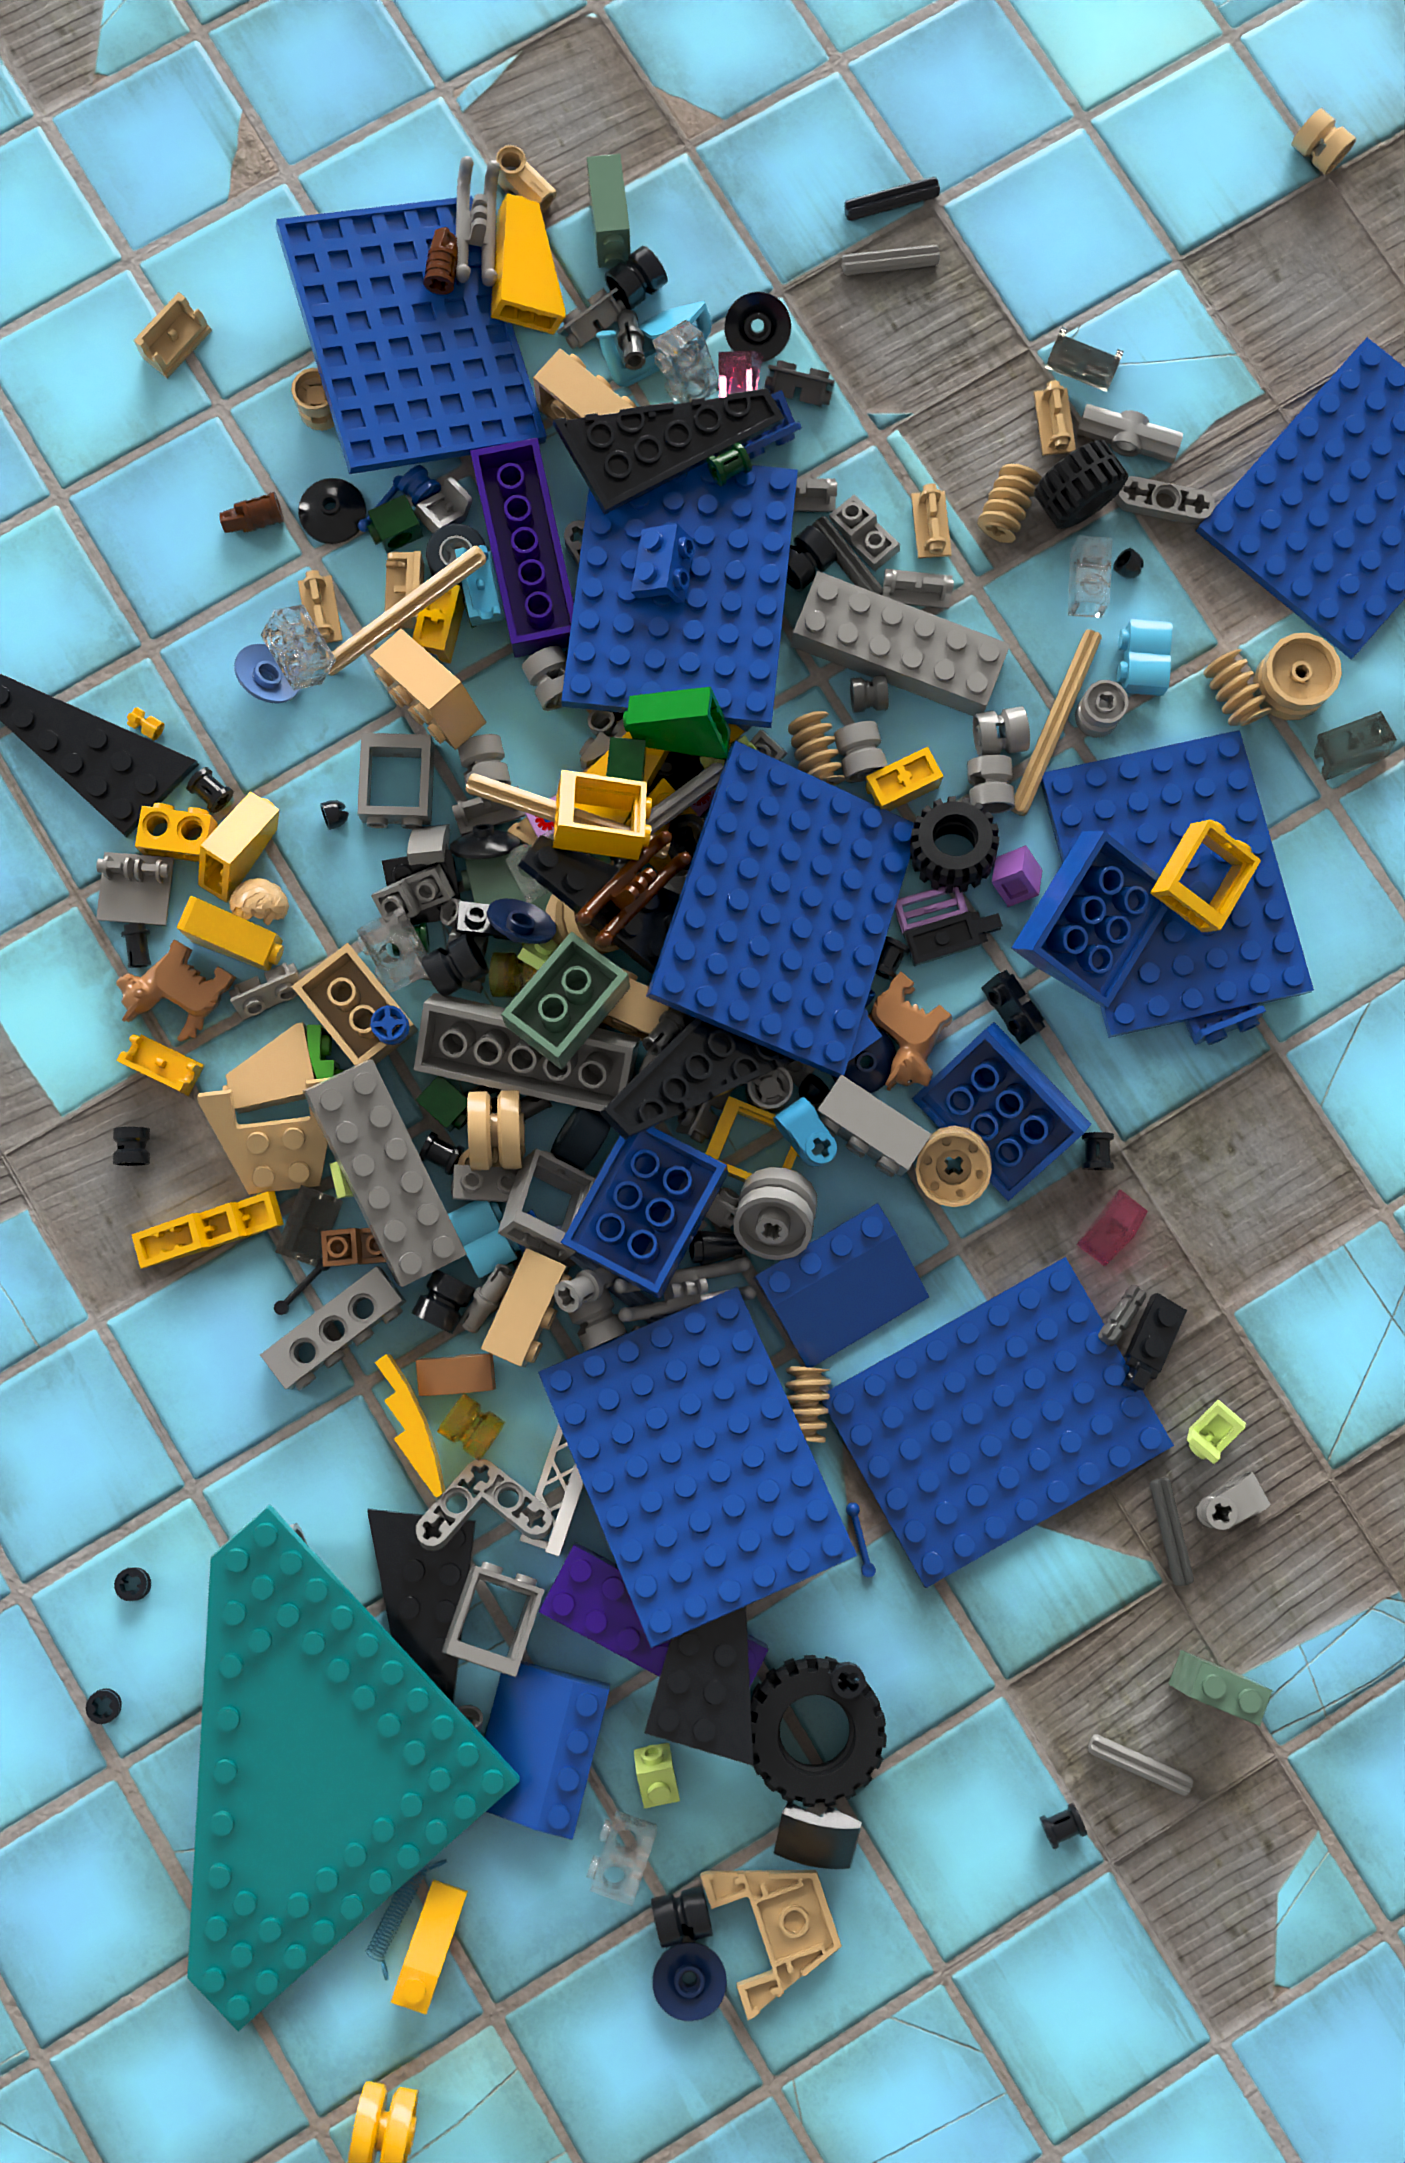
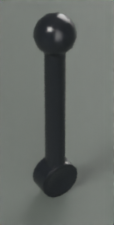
[274,1257,330,1315]

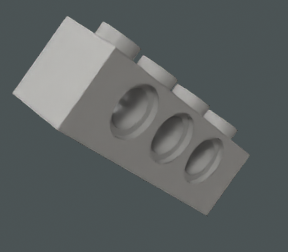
[260,1266,407,1391]

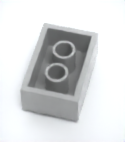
[817,1075,932,1177]

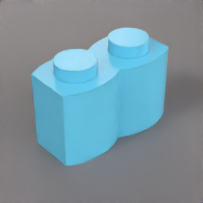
[1117,619,1172,696]
[448,1200,521,1279]

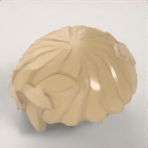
[229,878,289,925]

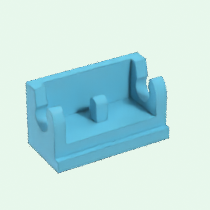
[455,545,506,626]

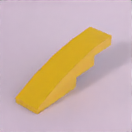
[131,1191,284,1269]
[375,1354,445,1498]

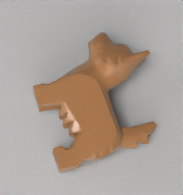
[116,940,237,1042]
[867,972,952,1091]

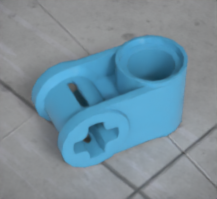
[773,1097,837,1167]

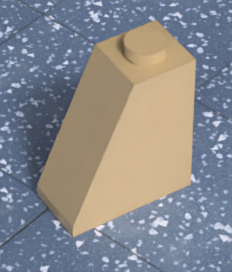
[223,1022,317,1114]

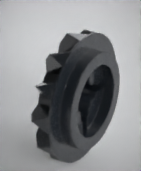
[668,814,706,870]

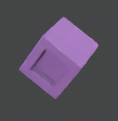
[991,845,1042,907]

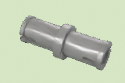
[459,1264,515,1333]

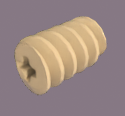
[978,464,1042,543]
[1203,649,1272,726]
[788,711,845,786]
[785,1366,831,1443]

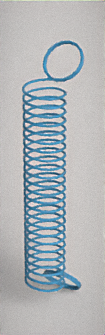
[366,1859,447,1981]

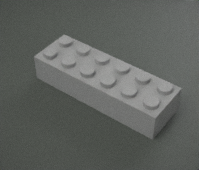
[791,571,1010,716]
[414,993,640,1111]
[303,1059,467,1287]

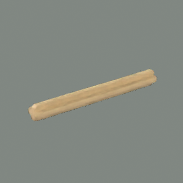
[320,546,487,676]
[1011,629,1102,816]
[466,773,670,859]

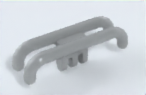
[455,156,500,287]
[613,1257,757,1322]

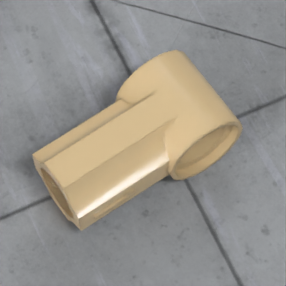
[496,145,557,214]

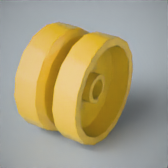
[348,2081,419,2163]

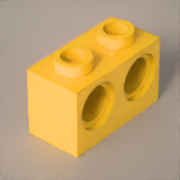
[135,803,218,862]

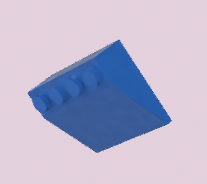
[1011,831,1168,1008]
[912,1022,1091,1201]
[561,1127,728,1300]
[753,1203,929,1368]
[485,1661,611,1840]

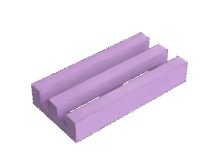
[895,886,968,935]

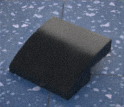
[774,1801,862,1869]

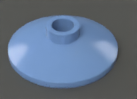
[234,644,302,703]

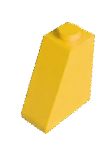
[198,792,279,903]
[177,895,284,971]

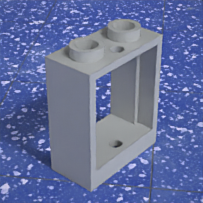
[357,733,435,829]
[498,1148,596,1263]
[441,1561,545,1677]

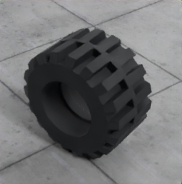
[1034,440,1129,529]
[910,796,1000,893]

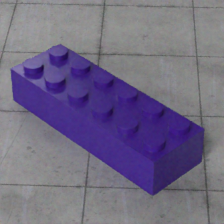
[470,437,574,658]
[539,1542,769,1686]

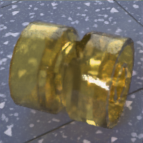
[489,952,538,998]
[438,1393,506,1461]

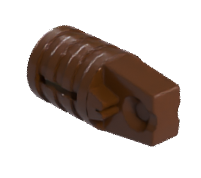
[423,227,458,295]
[219,492,284,533]

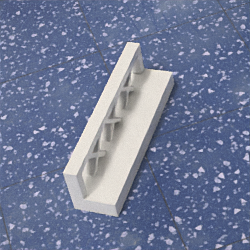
[519,1424,584,1556]

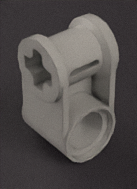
[1196,1471,1271,1530]

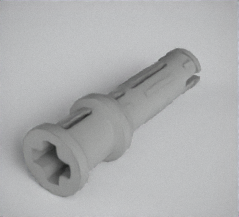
[554,1266,621,1313]

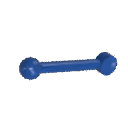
[358,475,403,532]
[846,1502,876,1578]

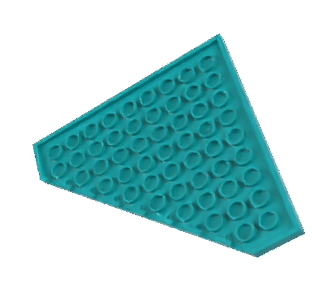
[187,1504,520,2031]

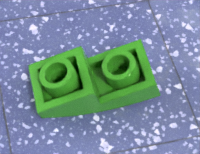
[307,1025,344,1079]

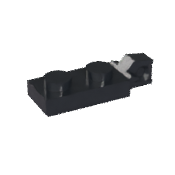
[903,911,1003,966]
[1123,1293,1187,1392]

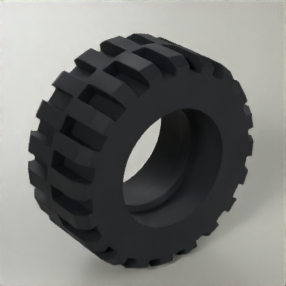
[750,1655,887,1808]

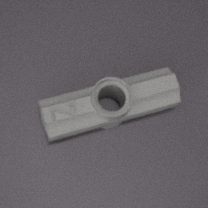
[1077,404,1183,464]

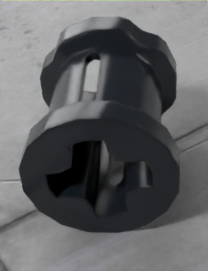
[186,767,234,813]
[875,936,910,981]
[419,1132,465,1176]
[1082,1132,1114,1171]
[1039,1803,1087,1850]

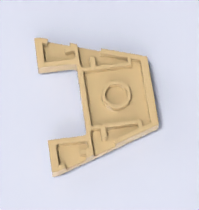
[197,1077,330,1195]
[700,1870,842,2020]

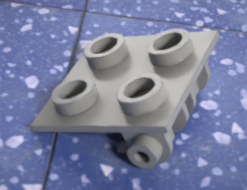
[96,852,174,926]

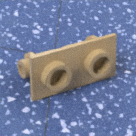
[1034,380,1076,456]
[911,484,952,559]
[298,570,343,646]

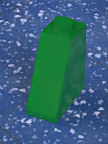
[623,687,731,759]

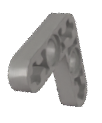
[416,1459,553,1551]

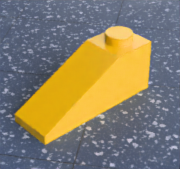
[390,1879,468,2015]

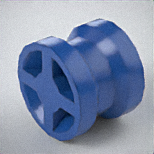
[398,465,442,507]
[370,1005,410,1045]

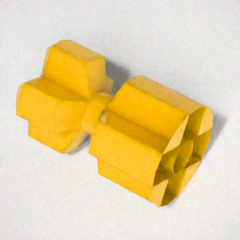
[127,707,165,741]

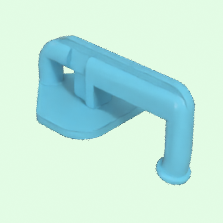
[596,301,712,387]

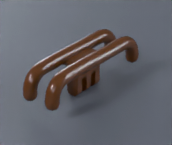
[575,830,691,949]

